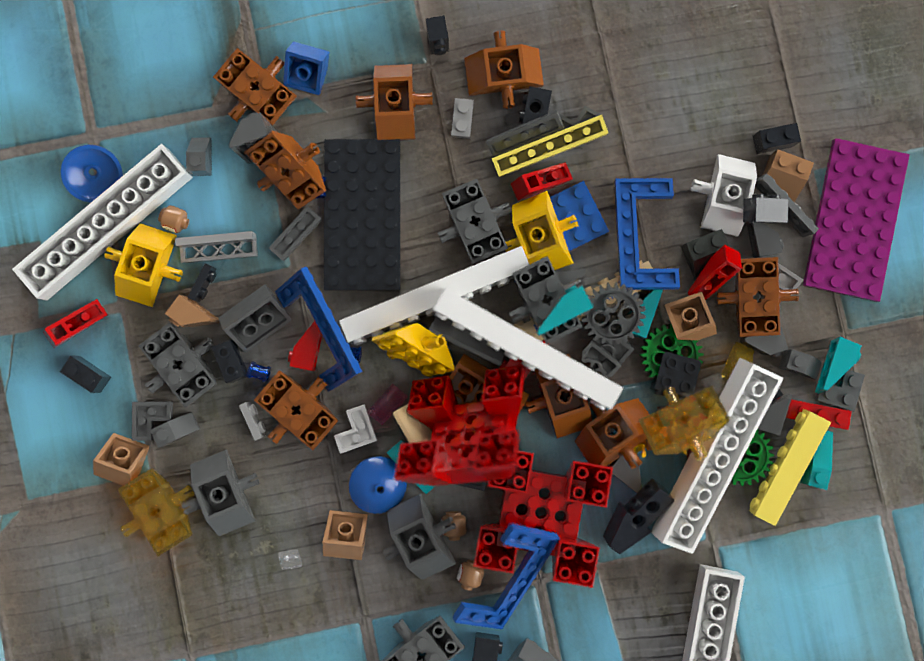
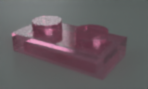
[367,383,408,425]

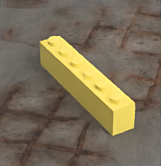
[492,115,608,177]
[749,409,831,526]

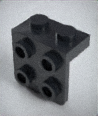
[650,352,701,401]

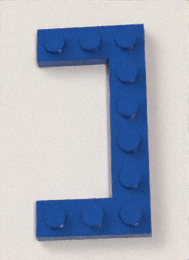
[614,178,680,290]
[275,267,362,392]
[453,523,560,629]

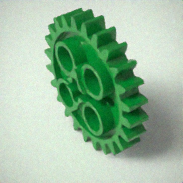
[639,324,704,381]
[731,429,774,486]

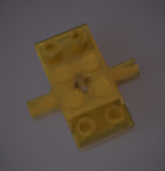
[639,386,730,461]
[118,468,195,556]

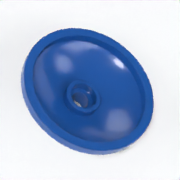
[61,145,123,203]
[349,456,407,514]

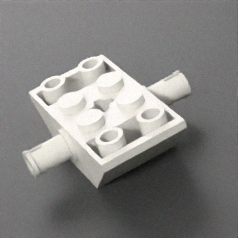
[691,154,768,237]

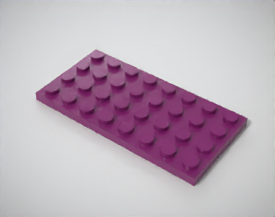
[803,138,910,302]

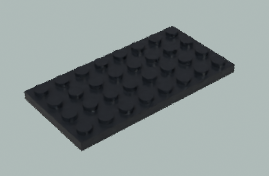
[324,139,401,291]

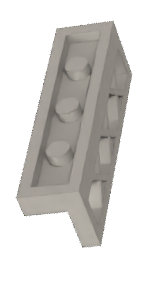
[175,231,258,263]

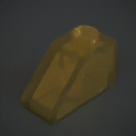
[720,342,754,380]

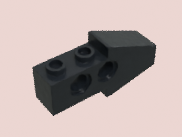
[603,478,675,555]

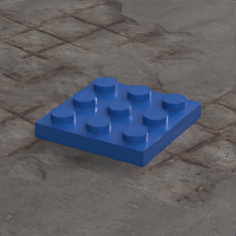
[550,181,609,251]

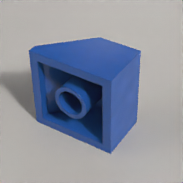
[283,41,329,95]

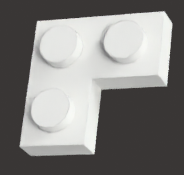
[334,404,377,454]

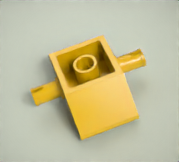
[505,191,578,270]
[104,223,183,307]
[371,323,455,377]

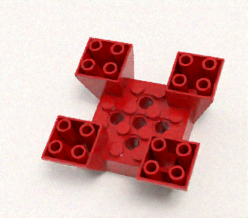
[394,365,525,486]
[473,450,613,588]

